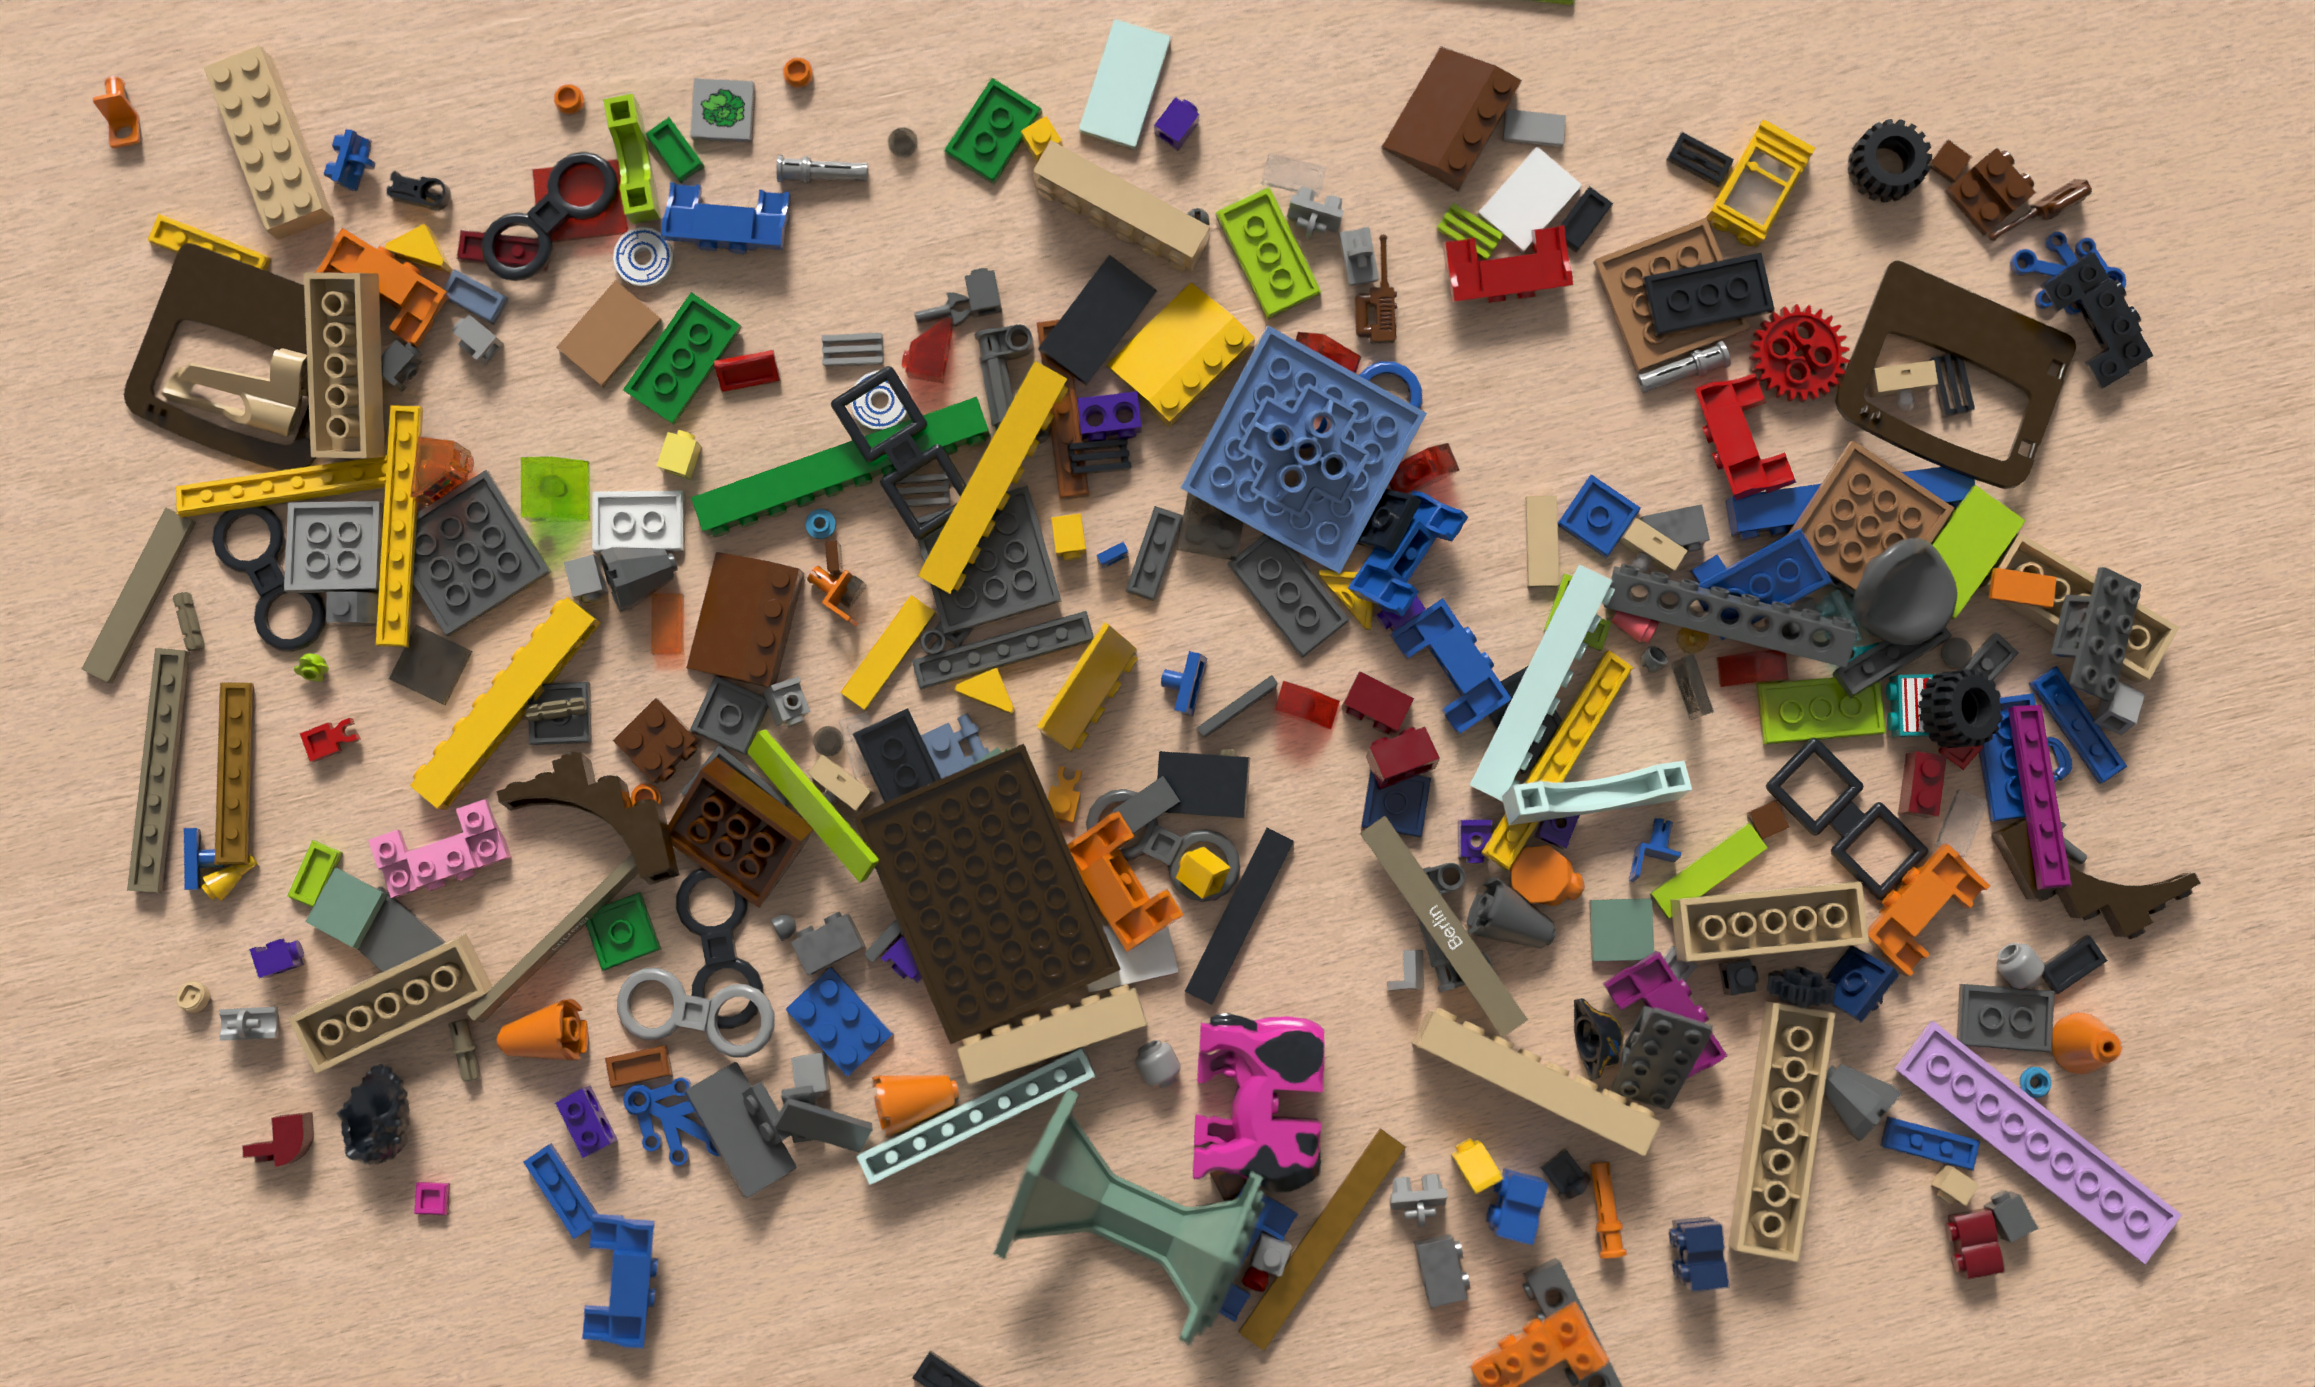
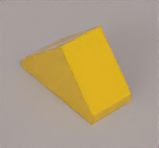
[385,224,452,273]
[955,668,1015,715]

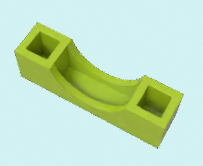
[603,94,661,224]

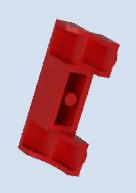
[1695,373,1796,501]

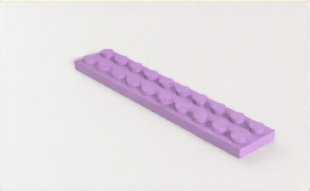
[1894,1021,2182,1264]

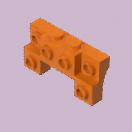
[315,228,449,349]
[1067,811,1183,952]
[1867,844,1991,977]
[1470,1301,1609,1387]

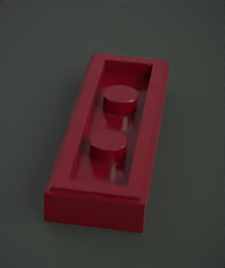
[457,230,549,271]

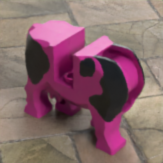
[1192,1013,1325,1193]

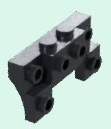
[2040,252,2154,389]

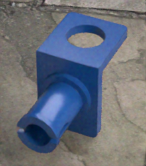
[1629,818,1681,882]

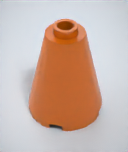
[497,998,588,1061]
[2052,1012,2122,1074]
[872,1075,959,1137]

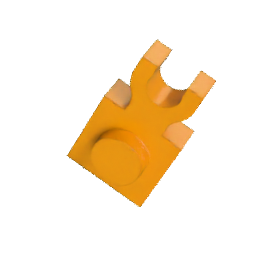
[1048,766,1082,822]

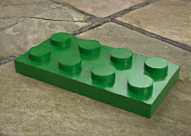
[623,292,742,425]

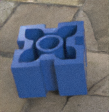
[1486,1168,1548,1245]

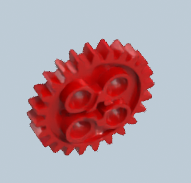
[1749,304,1850,403]

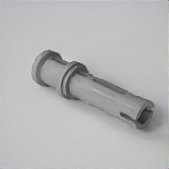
[777,155,868,183]
[1637,341,1731,393]

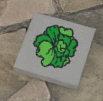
[690,78,755,142]

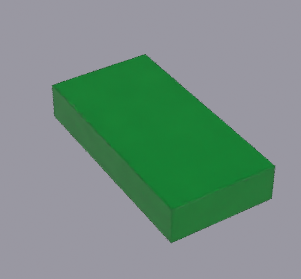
[645,117,705,183]

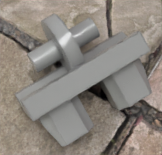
[1286,187,1344,239]
[1339,227,1379,286]
[219,1007,279,1040]
[1390,1174,1448,1227]

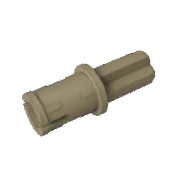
[448,1019,480,1082]

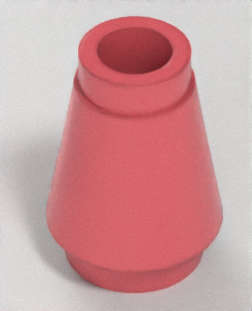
[1611,611,1659,644]

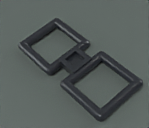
[831,366,967,540]
[1766,737,1929,900]

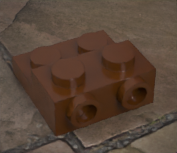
[1944,148,2036,236]
[613,698,700,784]

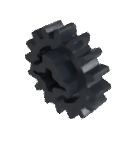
[1766,966,1836,1008]

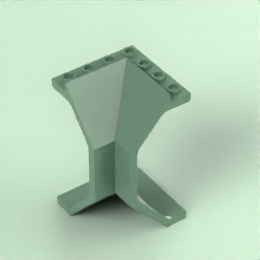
[993,1089,1265,1345]

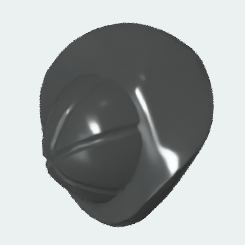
[1853,538,1957,645]

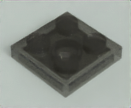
[1177,492,1243,561]

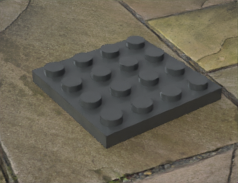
[413,470,552,636]
[916,485,1062,635]

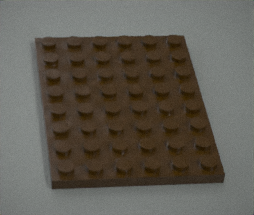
[853,744,1121,1045]

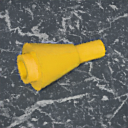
[201,855,258,901]

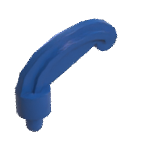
[2047,737,2072,783]

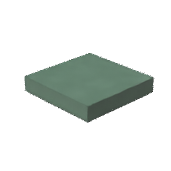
[305,867,388,949]
[1589,898,1654,961]

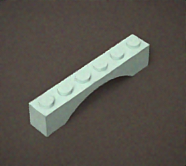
[1502,761,1692,825]

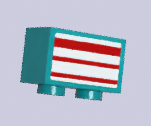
[1886,674,1935,738]

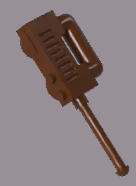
[1989,179,2092,241]
[1355,234,1397,343]

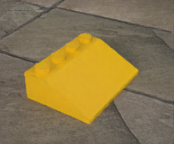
[1106,282,1255,429]
[1037,622,1139,752]

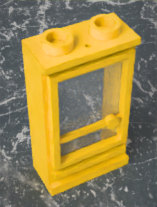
[1705,119,1816,247]

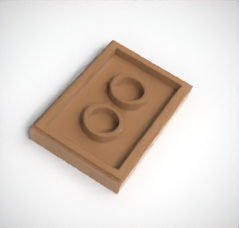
[556,280,662,387]

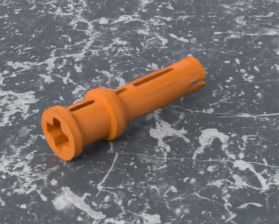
[1590,1161,1627,1258]

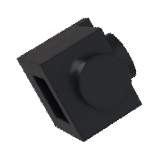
[1718,959,1759,995]

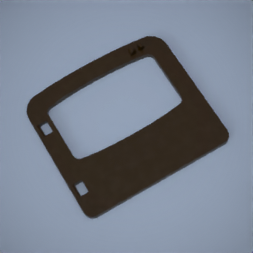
[123,243,316,471]
[1835,261,2076,489]

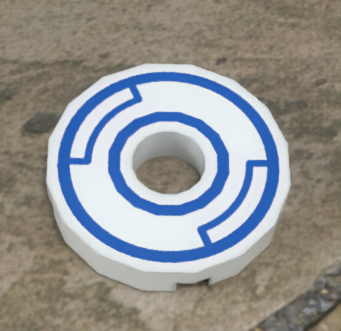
[613,227,674,288]
[850,371,908,431]

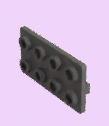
[2051,567,2141,702]
[1611,1006,1713,1110]
[684,1062,796,1198]

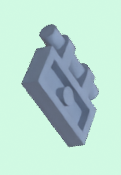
[921,713,990,779]

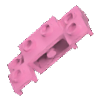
[368,799,512,898]

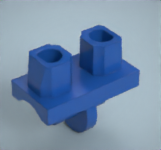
[324,129,376,191]

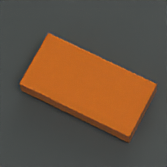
[1989,568,2057,608]

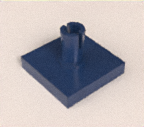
[1825,945,1900,1023]

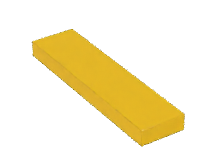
[147,213,271,271]
[840,595,936,711]

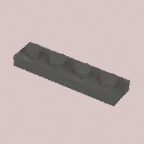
[1832,627,1952,699]

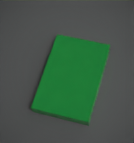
[944,78,1042,184]

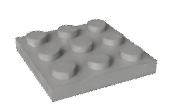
[284,501,383,593]

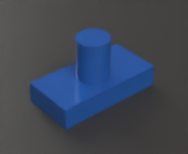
[1161,651,1208,717]
[184,828,224,890]

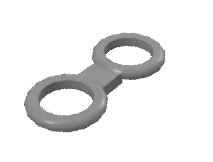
[617,968,775,1057]

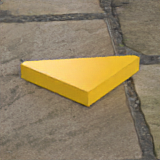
[1318,569,1373,630]

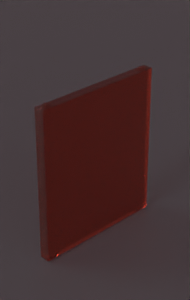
[532,159,629,243]

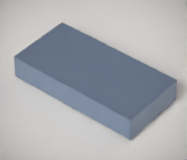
[443,269,509,325]

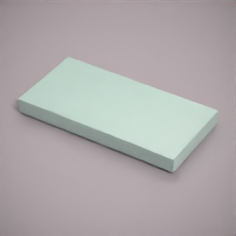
[1079,19,1171,150]

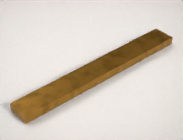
[1238,1128,1406,1351]

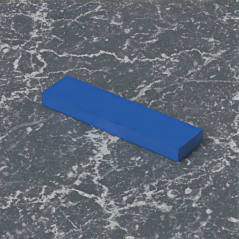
[2029,666,2127,784]

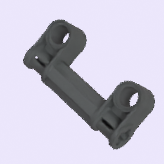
[974,324,1051,444]
[1416,863,1492,992]

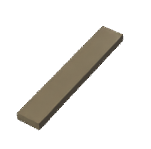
[81,507,196,683]

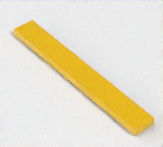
[376,405,423,648]
[176,455,421,518]
[1481,650,1633,870]

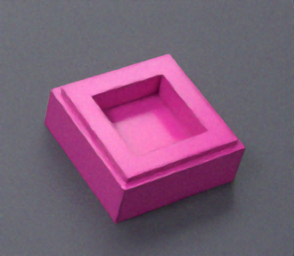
[414,1182,450,1215]

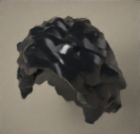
[337,1064,410,1165]

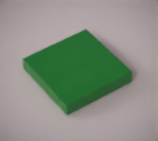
[585,892,661,971]

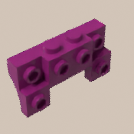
[1602,951,1727,1078]

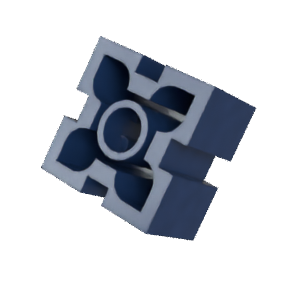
[1669,1217,1729,1291]

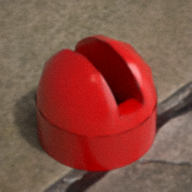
[1242,1266,1269,1292]

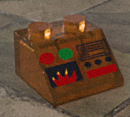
[410,437,474,506]

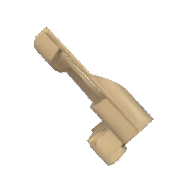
[161,348,309,437]

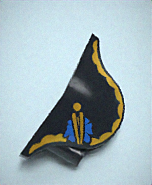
[1574,998,1624,1080]

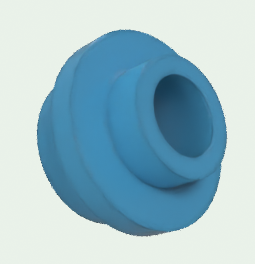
[805,509,836,539]
[2019,1067,2052,1098]

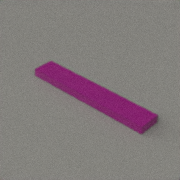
[2008,705,2072,890]

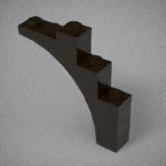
[497,751,680,885]
[1991,820,2201,939]

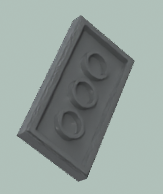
[1227,534,1350,658]

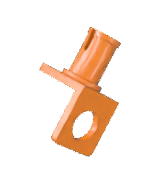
[93,77,140,148]
[807,566,859,627]

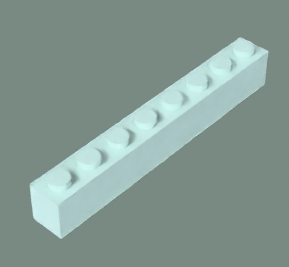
[1470,564,1615,801]
[857,1046,1096,1185]

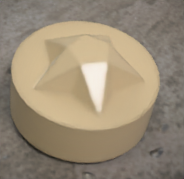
[176,981,210,1014]

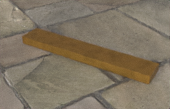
[214,682,253,865]

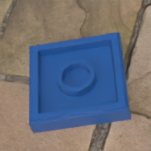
[1558,474,1641,558]

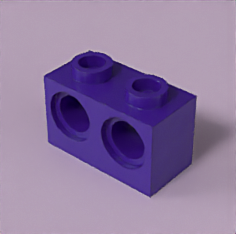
[1077,391,1142,442]
[555,1086,618,1158]

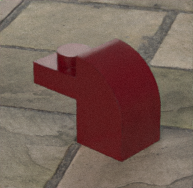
[242,1112,314,1167]

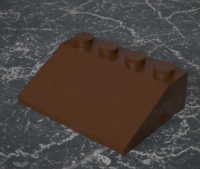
[1381,46,1522,192]
[686,552,804,688]
[668,757,814,908]

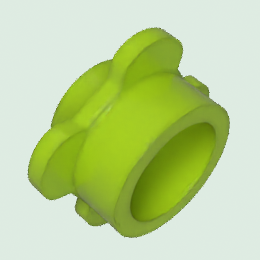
[294,653,329,682]

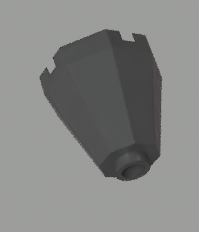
[600,547,678,613]
[1824,1064,1902,1142]

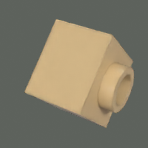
[1931,1164,1979,1206]

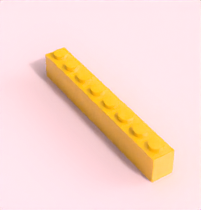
[917,361,1069,594]
[410,597,601,810]

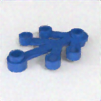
[2010,231,2126,315]
[623,1077,720,1166]

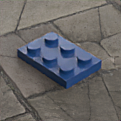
[786,967,893,1077]

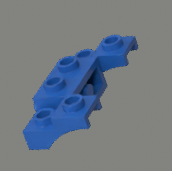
[661,182,791,254]
[1348,490,1468,616]
[1218,1182,1298,1322]
[582,1214,658,1348]

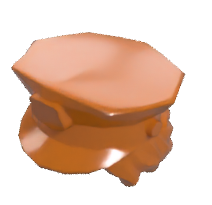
[1509,845,1585,906]

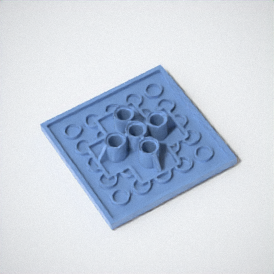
[1180,325,1427,574]

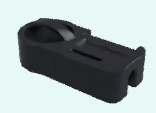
[386,171,451,211]

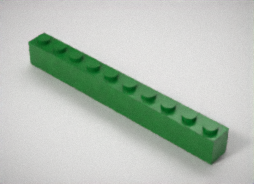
[691,396,991,538]

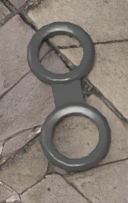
[1086,789,1240,902]

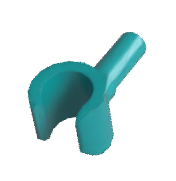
[1848,642,1879,662]

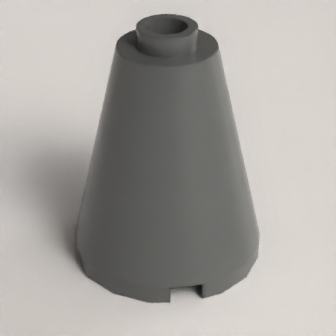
[1467,877,1556,949]

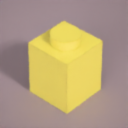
[656,430,702,480]

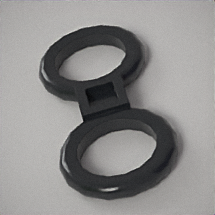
[481,151,618,281]
[212,506,326,652]
[676,867,764,1029]

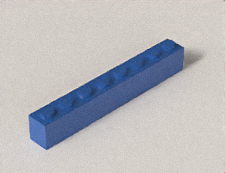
[1725,467,1976,540]

